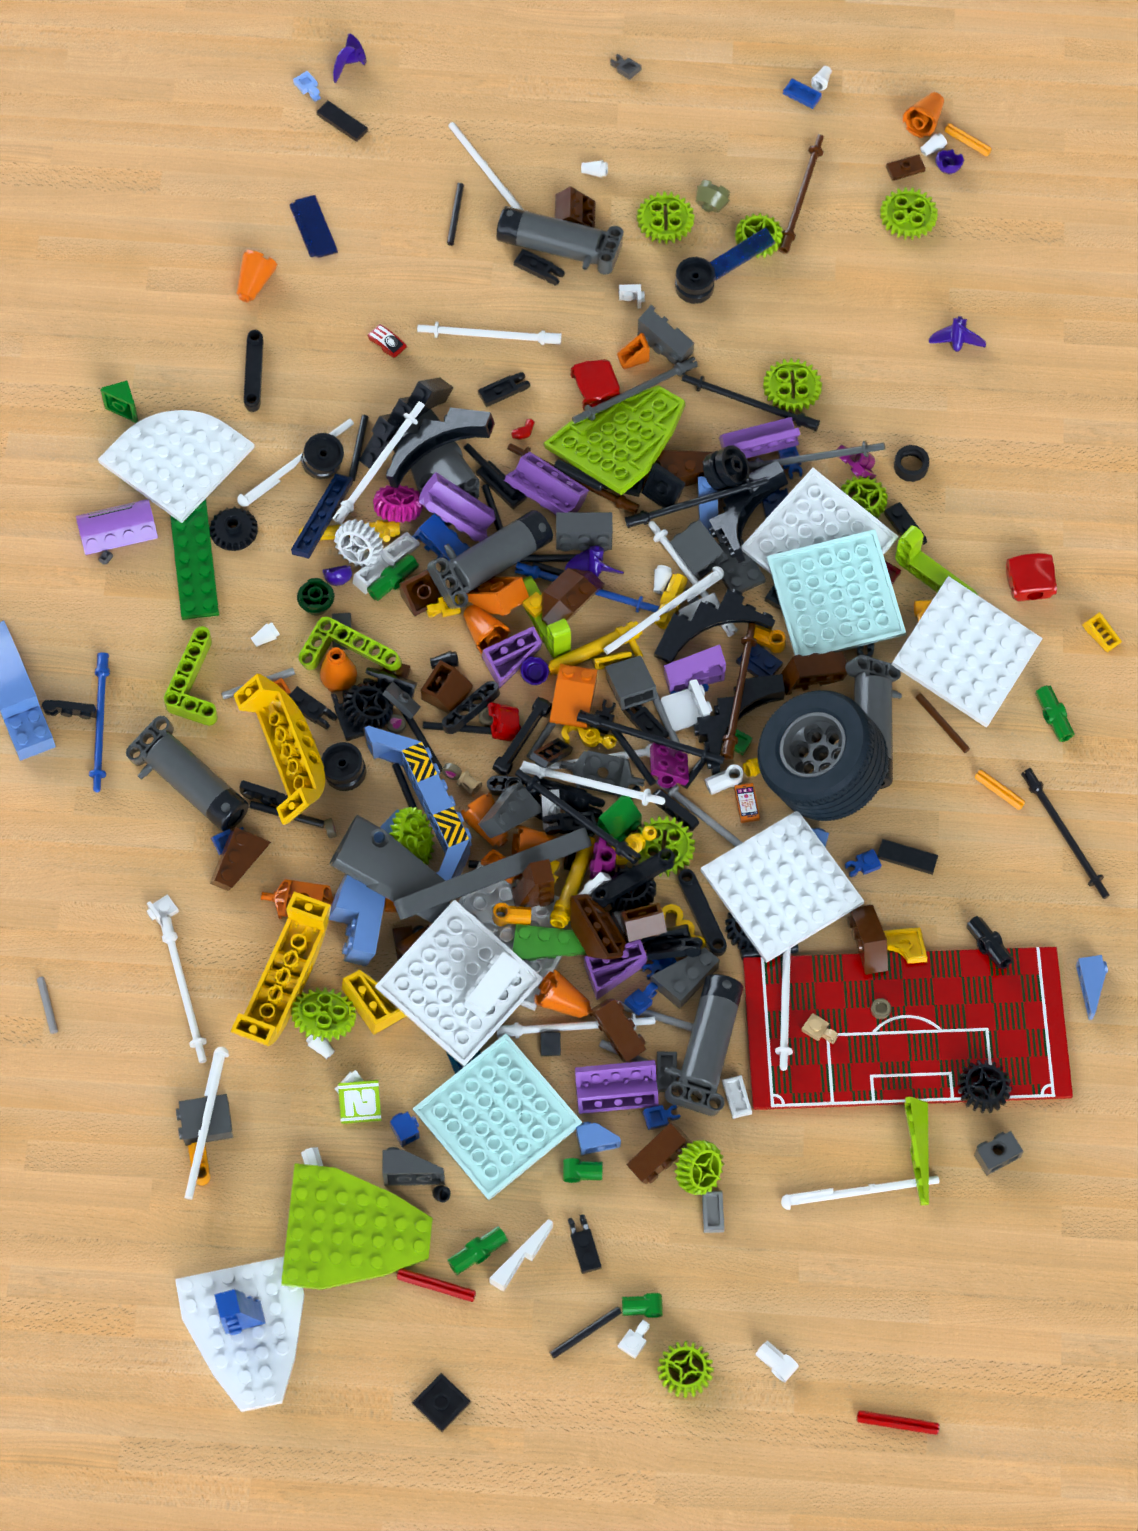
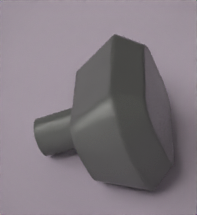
[98,551,113,564]

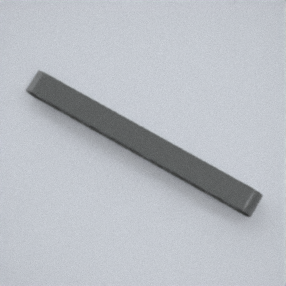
[393,827,592,920]

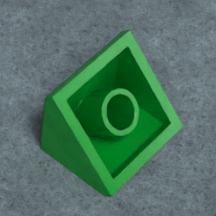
[100,381,138,423]

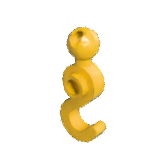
[561,725,617,749]
[611,826,657,865]
[662,904,706,949]

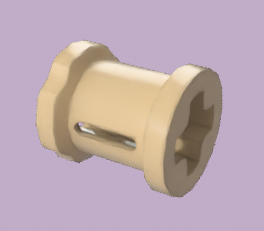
[457,771,482,796]

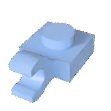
[293,71,321,102]

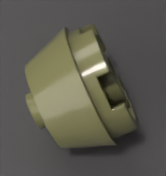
[696,180,730,213]

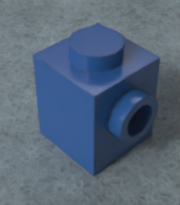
[390,1112,420,1147]

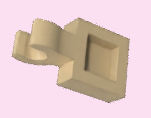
[802,1013,838,1044]

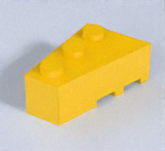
[341,969,407,1035]

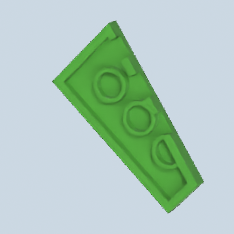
[513,924,586,961]

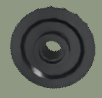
[209,506,258,551]

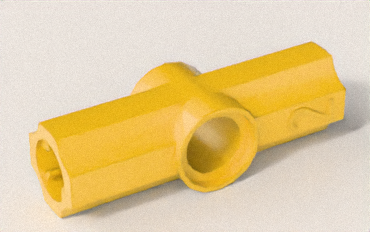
[654,573,688,629]

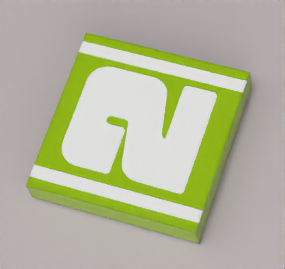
[338,1080,381,1124]

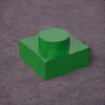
[734,729,753,755]

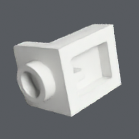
[619,284,645,309]
[146,894,179,924]

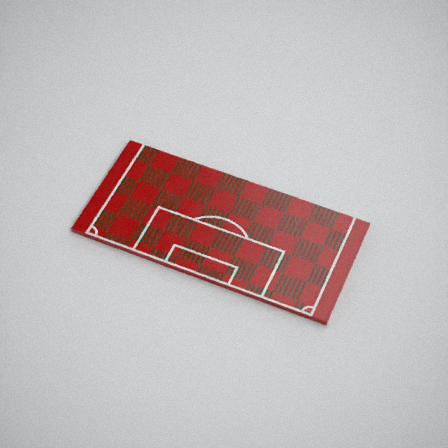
[743,947,1073,1110]

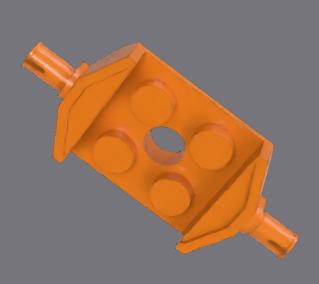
[261,879,334,919]

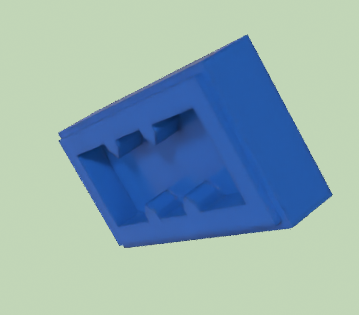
[783,79,822,109]

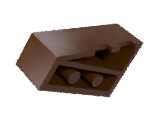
[655,450,712,487]
[781,651,847,695]
[210,827,271,891]
[511,859,554,907]
[847,905,888,975]
[588,999,647,1063]
[626,1123,693,1184]

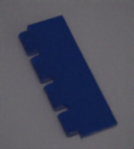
[289,195,338,258]

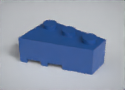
[214,1289,266,1335]

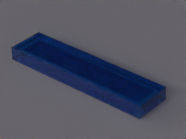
[710,227,776,281]

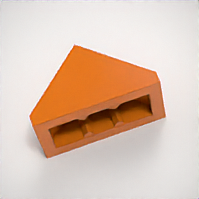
[617,333,650,369]

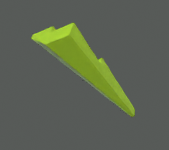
[904,1096,929,1206]

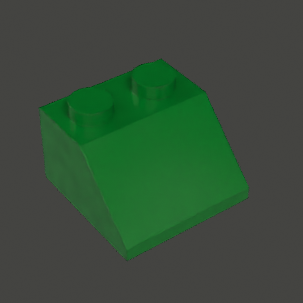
[598,795,642,842]

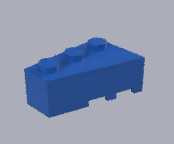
[412,514,470,561]

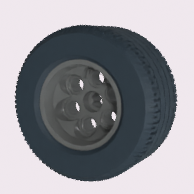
[757,690,889,821]

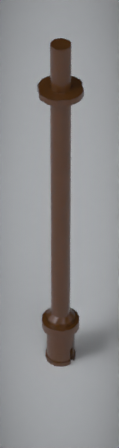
[778,134,824,254]
[507,443,640,515]
[721,623,757,760]

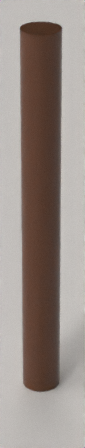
[915,693,970,753]

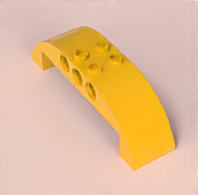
[233,674,325,825]
[231,892,331,1046]

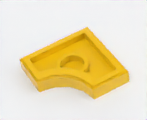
[884,928,927,964]

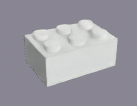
[464,952,522,1019]

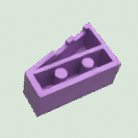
[482,626,542,689]
[664,644,726,693]
[584,939,647,1000]

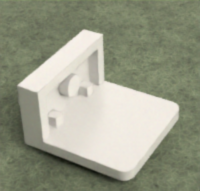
[661,679,712,732]

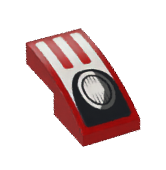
[367,324,407,358]

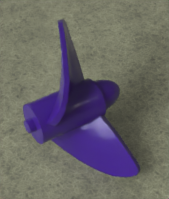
[333,33,366,83]
[929,316,986,352]
[565,546,624,577]

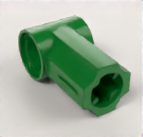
[563,1158,603,1183]
[622,1293,663,1318]

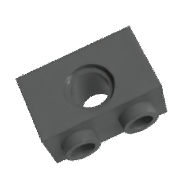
[974,1131,1023,1176]

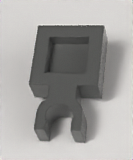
[610,54,642,80]

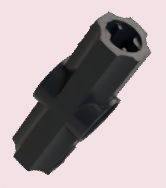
[966,916,1013,970]

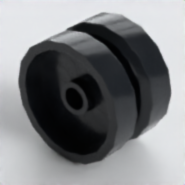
[675,257,715,304]
[301,433,344,479]
[703,445,750,491]
[321,742,366,791]

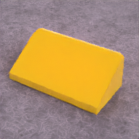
[592,650,632,670]

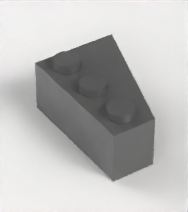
[638,305,694,364]
[478,782,542,839]
[650,948,720,1009]

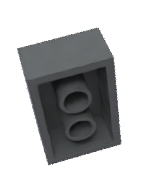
[556,512,613,552]

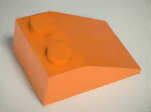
[467,577,529,616]
[549,664,598,728]

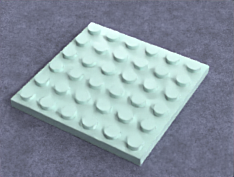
[767,529,906,656]
[413,1033,582,1201]

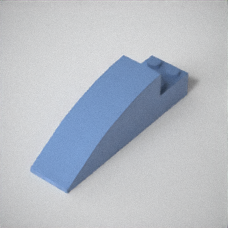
[0,621,56,761]
[329,809,399,966]

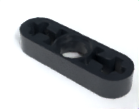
[487,776,540,798]
[652,789,699,831]

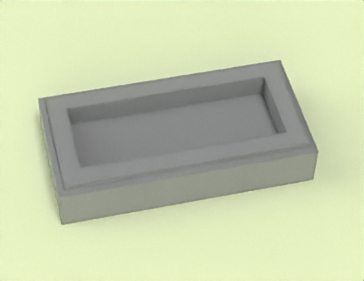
[702,1191,724,1233]

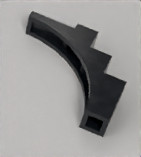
[359,377,454,469]
[386,407,495,488]
[709,460,788,563]
[654,589,776,663]
[694,674,785,776]

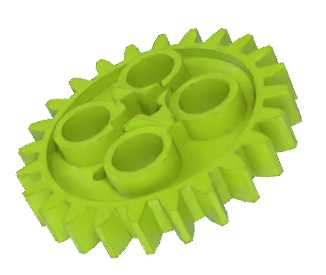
[880,187,938,240]
[637,191,694,244]
[763,358,822,413]
[389,807,435,865]
[636,816,695,877]
[291,987,356,1042]

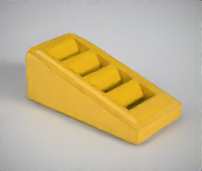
[1082,612,1122,653]

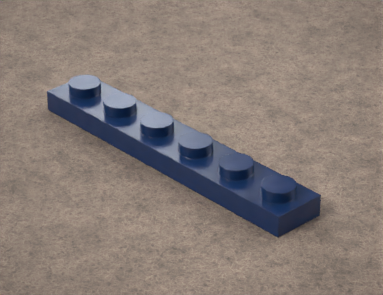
[291,473,353,559]

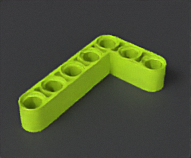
[895,526,978,595]
[523,576,571,658]
[298,616,402,671]
[164,626,218,726]

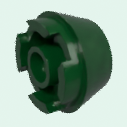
[297,578,335,616]

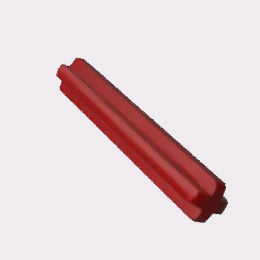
[397,1269,476,1302]
[857,1410,940,1435]

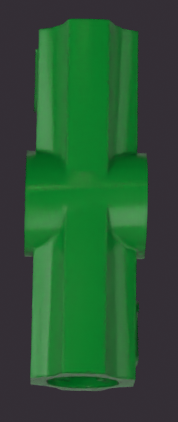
[367,554,419,601]
[1035,685,1075,742]
[447,1226,508,1275]

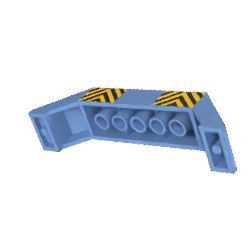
[364,726,472,881]

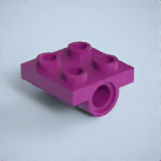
[836,444,877,480]
[650,743,689,788]
[590,837,616,879]

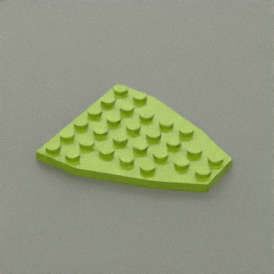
[544,385,685,495]
[281,1163,433,1290]

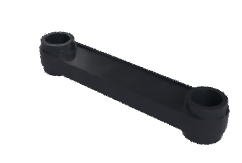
[244,330,264,412]
[492,697,552,776]
[592,849,675,908]
[678,869,727,957]

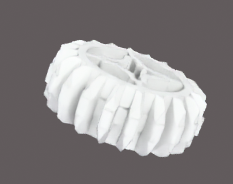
[334,519,384,568]

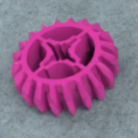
[373,485,423,523]

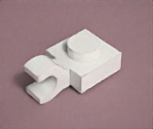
[618,1320,650,1359]

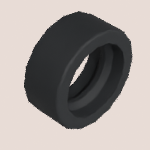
[894,445,930,482]

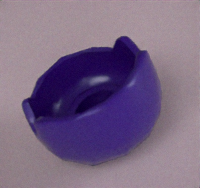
[935,149,964,174]
[322,565,352,586]
[520,656,549,685]

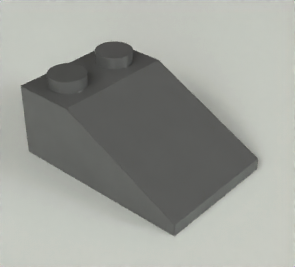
[382,1147,445,1186]

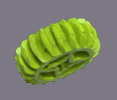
[735,212,783,259]
[841,476,888,518]
[674,1140,724,1195]
[657,1341,714,1398]

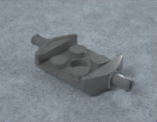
[560,749,645,798]

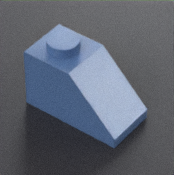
[576,1122,621,1155]

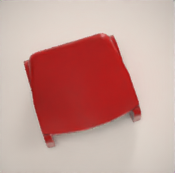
[570,359,620,411]
[1006,553,1057,601]

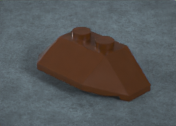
[542,568,605,625]
[570,894,626,960]

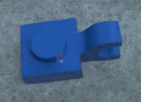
[624,982,658,1016]

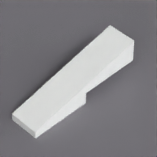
[353,532,420,595]
[489,1219,553,1292]

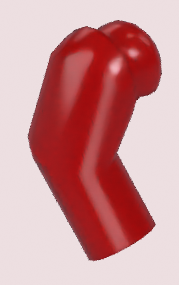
[511,419,535,440]

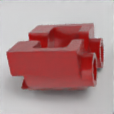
[488,702,521,742]

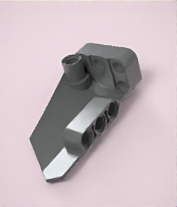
[406,409,480,515]
[329,815,450,923]

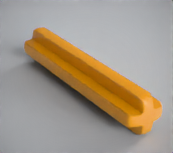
[945,123,992,156]
[975,770,1025,810]

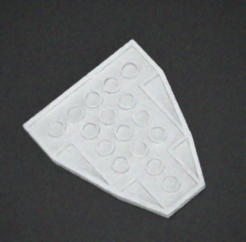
[175,1257,305,1412]

